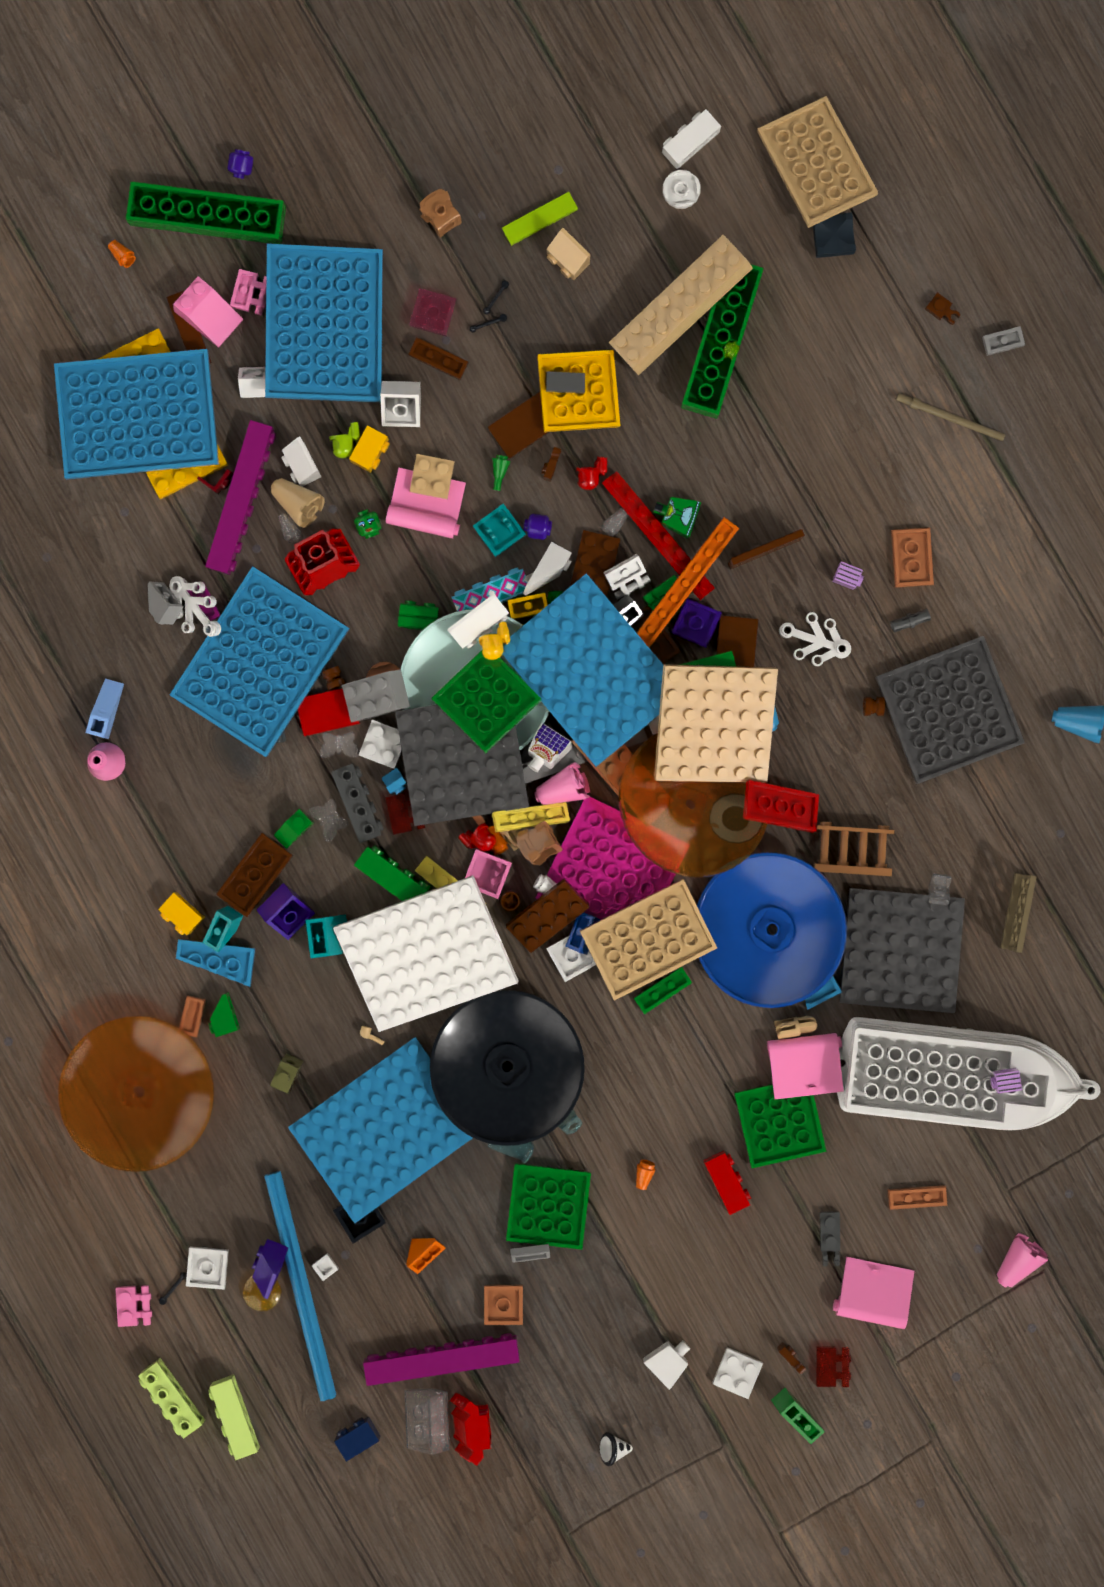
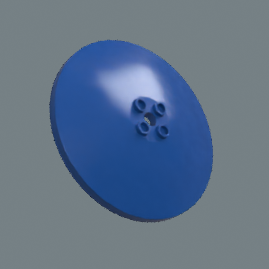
[697,853,847,1008]

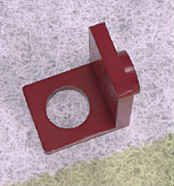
[197,469,233,495]

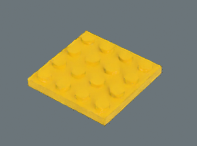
[537,350,620,432]

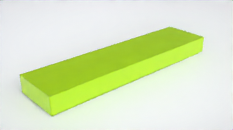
[502,192,578,246]

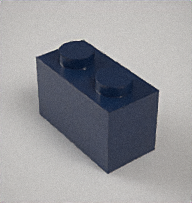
[334,1416,381,1462]

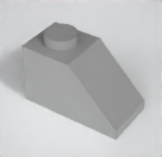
[148,581,183,625]

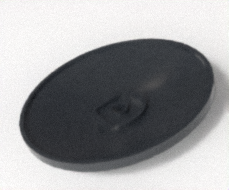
[430,990,585,1146]

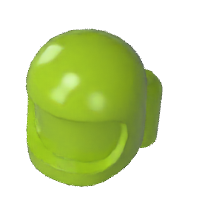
[329,422,360,458]

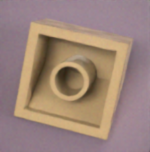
[547,228,590,280]

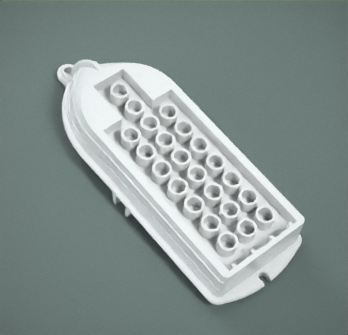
[837,1017,1100,1130]

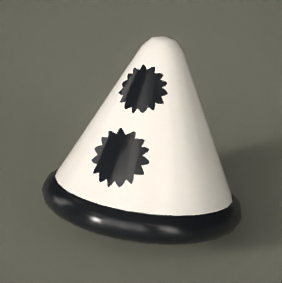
[600,1432,633,1466]

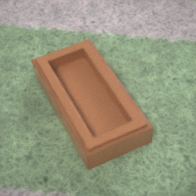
[178,995,206,1037]

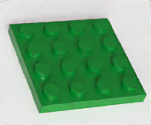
[431,650,542,754]
[734,1084,827,1169]
[506,1163,591,1250]

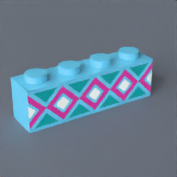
[452,567,528,612]

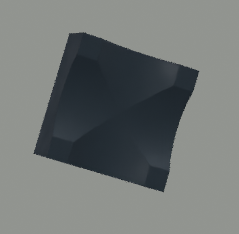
[813,212,856,258]

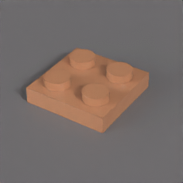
[484,1285,523,1325]

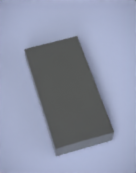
[546,371,585,394]

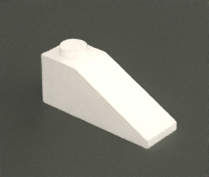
[523,542,572,595]

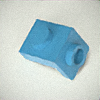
[382,768,407,795]

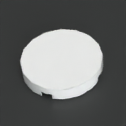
[662,170,700,209]

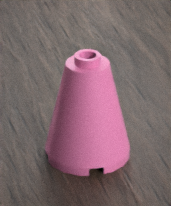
[87,742,126,781]
[535,762,590,805]
[997,1233,1049,1288]

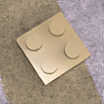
[410,454,455,500]

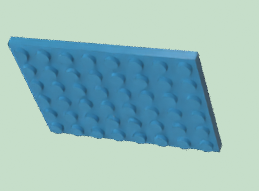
[265,244,383,402]
[54,349,219,479]
[170,566,349,757]
[502,573,663,767]
[288,1037,473,1223]

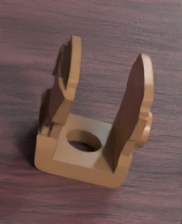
[419,189,462,238]
[516,821,563,866]

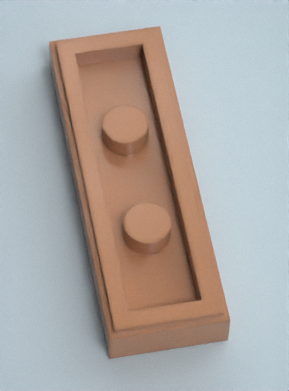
[888,1185,947,1210]

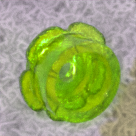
[723,341,740,360]

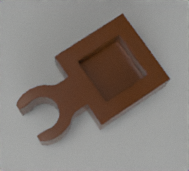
[925,292,960,325]
[541,447,561,482]
[777,1342,806,1375]

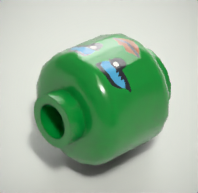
[354,509,382,539]

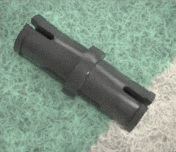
[890,609,931,633]

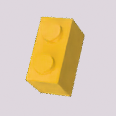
[349,425,390,473]
[507,593,548,620]
[158,892,205,935]

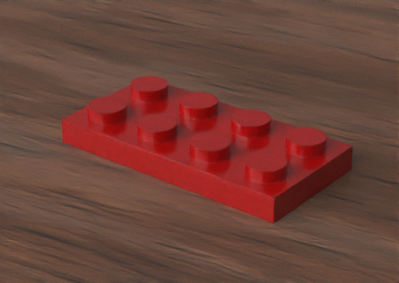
[743,780,819,833]

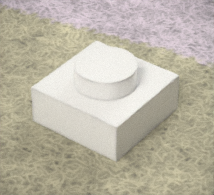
[312,1253,339,1281]

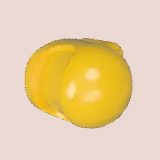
[478,622,510,660]

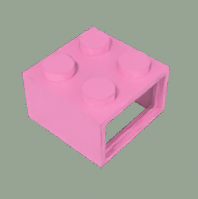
[465,849,512,899]

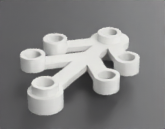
[169,576,221,637]
[779,612,851,667]

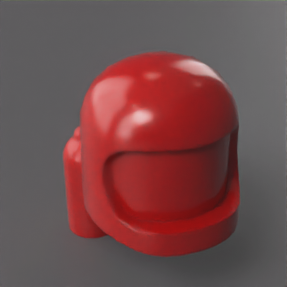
[576,457,607,490]
[458,823,496,852]

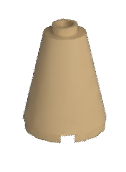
[271,478,325,528]

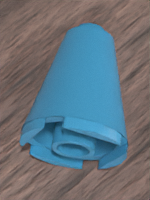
[1052,705,1104,744]

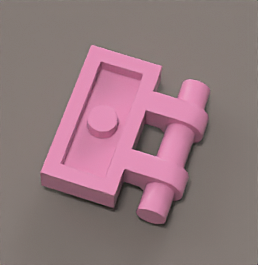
[230,269,266,316]
[116,1285,152,1327]

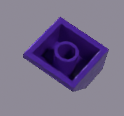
[257,883,315,940]
[252,1239,289,1300]

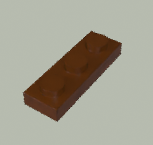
[408,337,469,380]

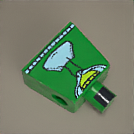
[653,497,701,539]

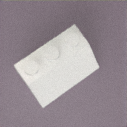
[447,594,509,649]

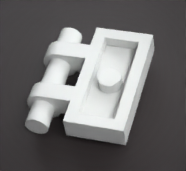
[603,554,651,600]

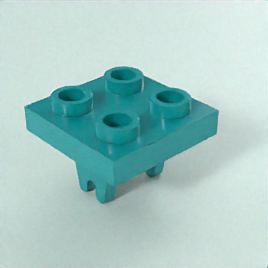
[473,503,526,558]

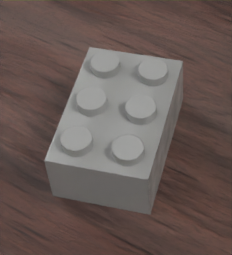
[342,670,410,722]

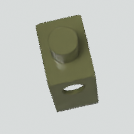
[270,1053,304,1094]

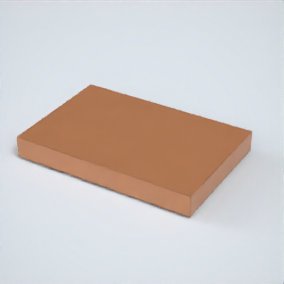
[891,527,934,588]

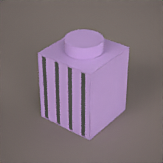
[832,562,864,590]
[990,1068,1022,1094]

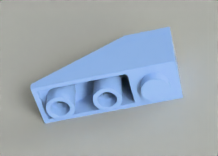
[85,679,124,739]

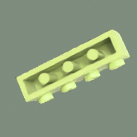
[138,1358,205,1439]
[208,1374,260,1460]

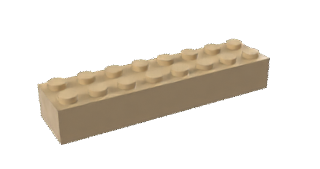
[609,235,753,375]

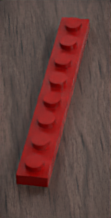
[602,472,715,600]

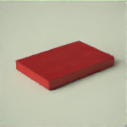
[298,688,360,737]

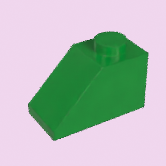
[274,809,315,849]
[209,992,240,1037]

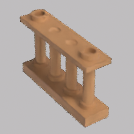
[813,822,894,876]

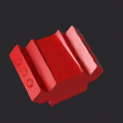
[284,529,360,596]
[449,1392,492,1466]

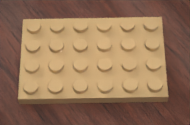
[757,96,878,228]
[580,879,717,1000]

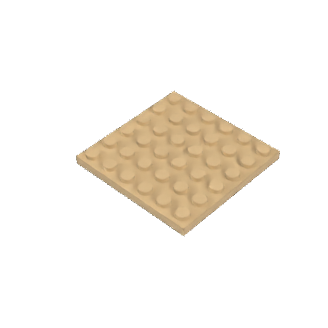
[654,664,778,783]

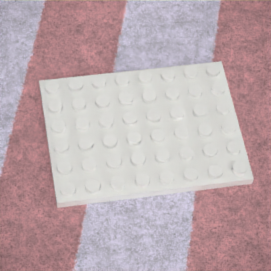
[333,876,518,1032]

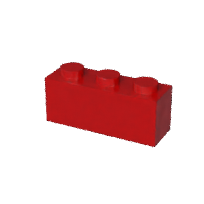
[703,1150,751,1215]

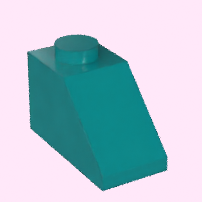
[202,906,243,953]

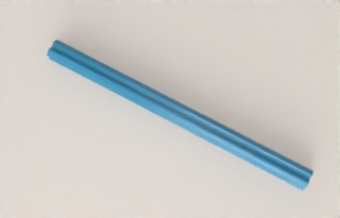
[264,1171,336,1401]

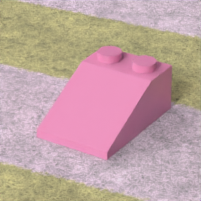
[173,276,243,348]

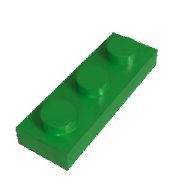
[634,966,692,1015]

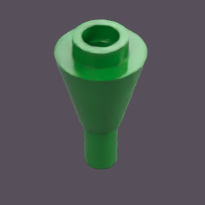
[492,455,511,491]

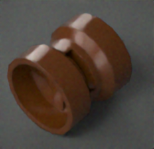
[322,666,346,691]
[863,697,885,716]
[501,891,520,911]

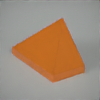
[406,1238,446,1274]

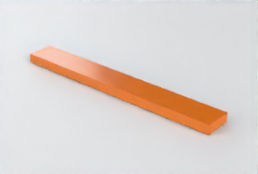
[637,517,739,648]

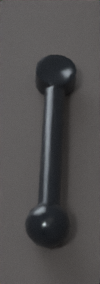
[483,280,509,315]
[469,314,507,333]
[159,1272,187,1305]

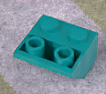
[306,914,347,958]

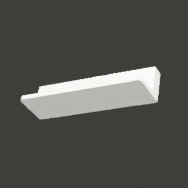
[238,367,265,398]

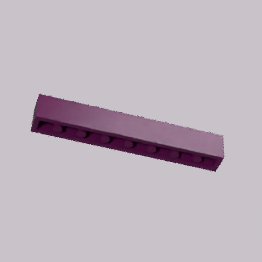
[205,420,276,576]
[363,1333,520,1386]

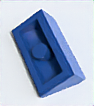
[565,912,601,955]

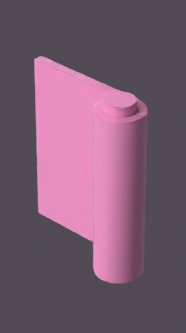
[386,468,466,539]
[767,1033,844,1099]
[833,1257,914,1329]

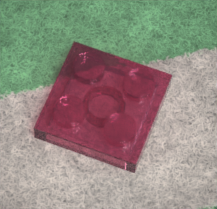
[409,288,457,337]

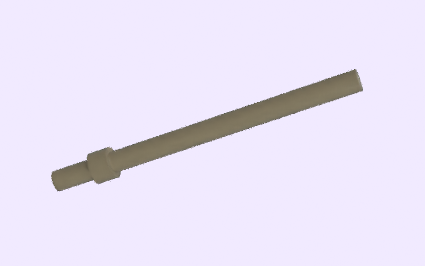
[896,393,1005,441]

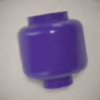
[227,149,253,179]
[524,514,552,540]

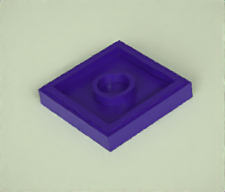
[671,598,722,648]

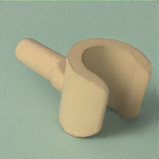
[360,1026,385,1045]

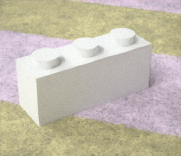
[662,109,721,169]

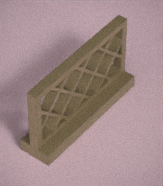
[1000,873,1037,953]

